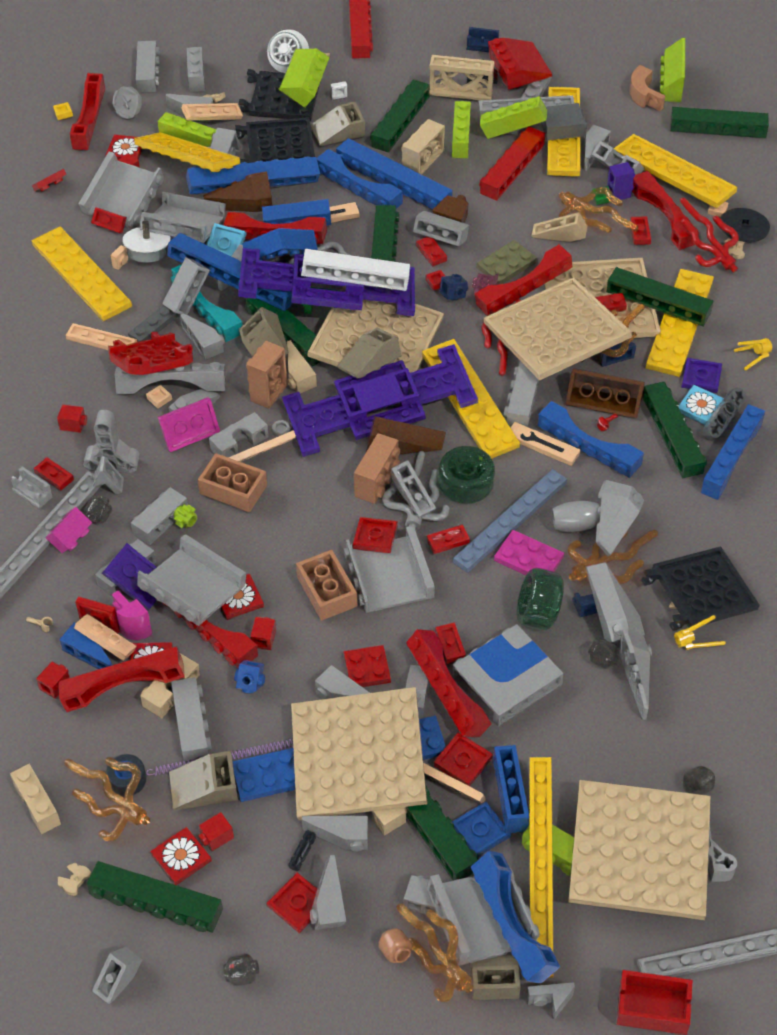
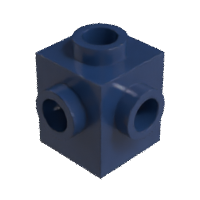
[439,274,468,300]

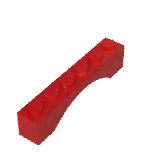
[70,73,105,150]
[632,171,699,250]
[223,212,327,244]
[474,244,573,316]
[162,602,258,669]
[406,629,492,737]
[59,646,185,712]

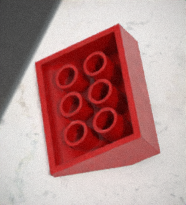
[488,37,553,90]

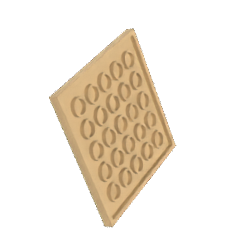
[544,258,661,338]
[484,277,632,380]
[308,286,444,373]
[291,687,427,821]
[568,780,710,920]

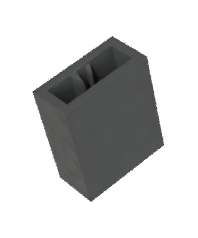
[541,103,587,140]

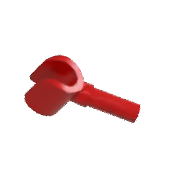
[597,413,618,431]

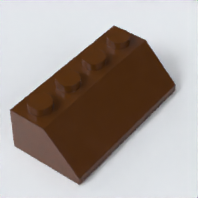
[565,368,645,418]

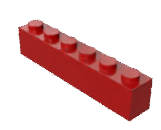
[349,0,373,59]
[479,126,545,201]

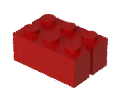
[616,970,693,1035]

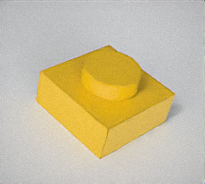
[53,102,73,120]

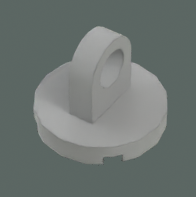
[113,86,142,119]

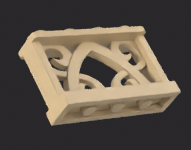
[429,55,494,100]

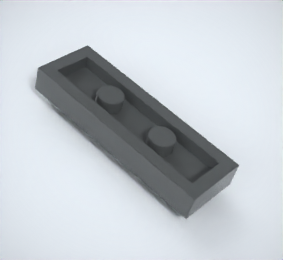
[128,305,178,342]

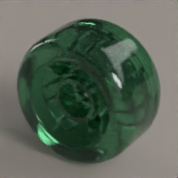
[438,446,495,504]
[516,568,564,630]

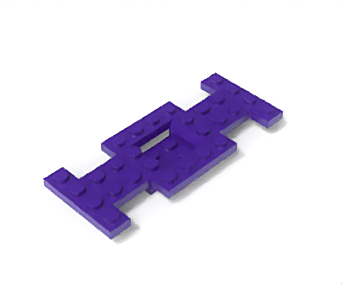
[238,248,415,316]
[282,344,478,457]

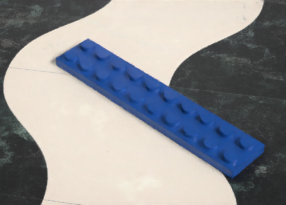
[233,715,446,802]

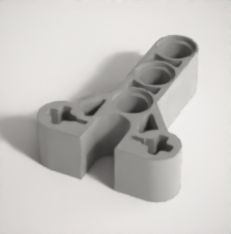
[83,410,140,473]
[708,823,737,882]

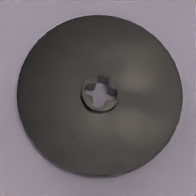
[721,208,770,242]

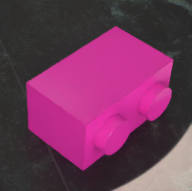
[45,507,92,553]

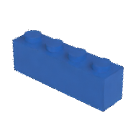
[262,199,332,226]
[493,745,530,833]

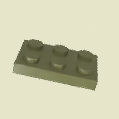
[477,240,537,285]

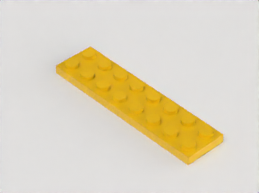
[547,87,580,176]
[134,132,240,172]
[614,134,737,208]
[31,226,132,321]
[645,269,714,377]
[422,339,520,460]

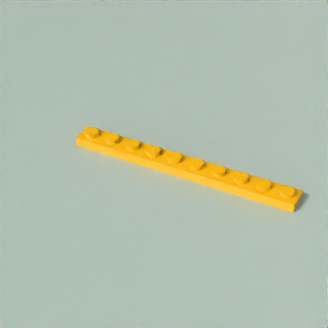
[530,757,554,978]

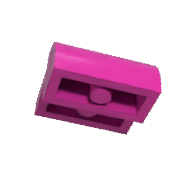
[112,590,152,640]

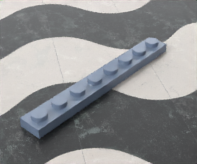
[453,469,567,573]

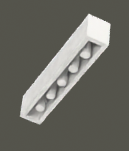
[301,249,410,291]

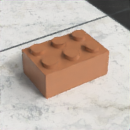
[246,341,288,409]
[354,433,400,504]
[198,453,267,512]
[296,550,357,621]

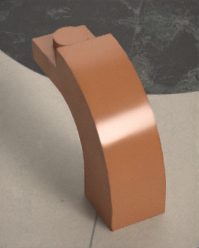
[630,65,665,111]

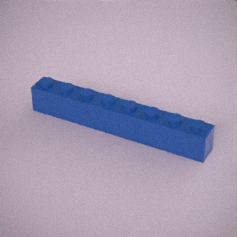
[336,138,452,210]
[186,156,320,194]
[168,233,293,311]

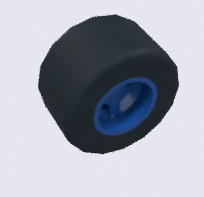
[106,754,146,797]

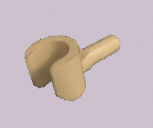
[26,617,53,632]

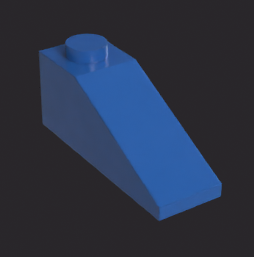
[60,622,112,669]

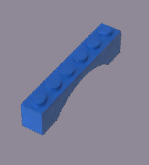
[317,149,403,209]
[538,401,644,478]
[701,404,765,500]
[471,851,560,983]

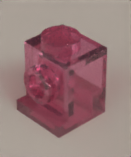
[472,273,499,295]

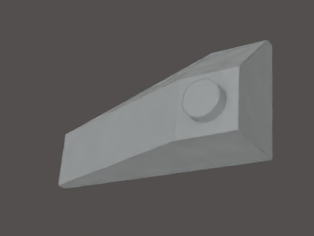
[596,480,644,556]
[586,562,645,645]
[619,629,652,720]

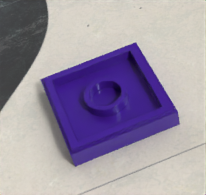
[681,358,722,394]

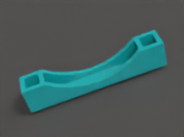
[171,264,243,342]

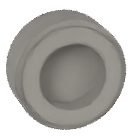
[272,420,291,437]

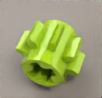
[173,504,197,528]

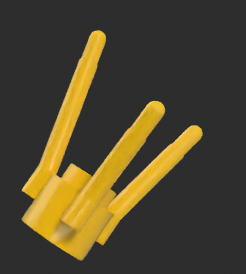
[733,338,772,371]
[674,615,726,650]

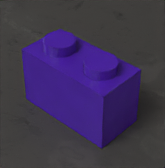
[607,162,635,202]

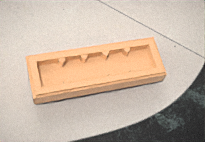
[74,614,136,661]

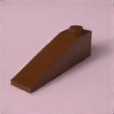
[203,171,273,212]
[366,416,446,454]

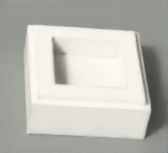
[331,81,347,100]

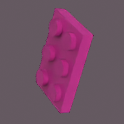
[157,397,220,452]
[494,530,564,585]

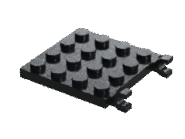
[239,69,321,121]
[235,117,315,163]
[641,546,760,631]

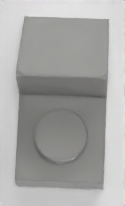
[93,456,124,494]
[527,982,575,1019]

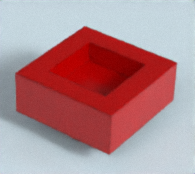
[425,270,445,290]

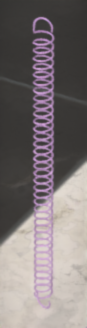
[146,739,294,776]

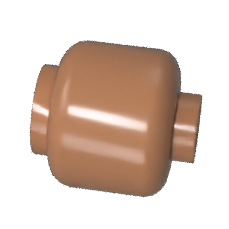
[378,928,412,963]

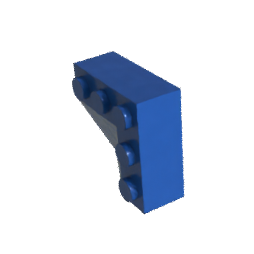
[242,228,318,261]

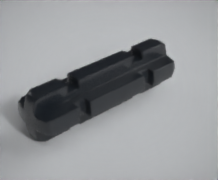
[289,830,316,871]

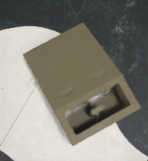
[311,101,365,146]
[239,307,289,357]
[337,327,402,378]
[169,751,238,810]
[470,953,520,1000]

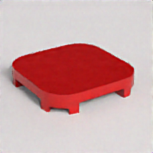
[108,331,193,375]

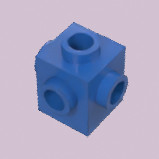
[234,660,265,693]

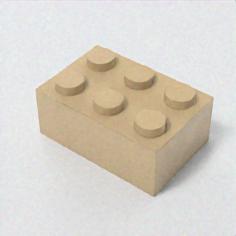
[401,119,445,175]

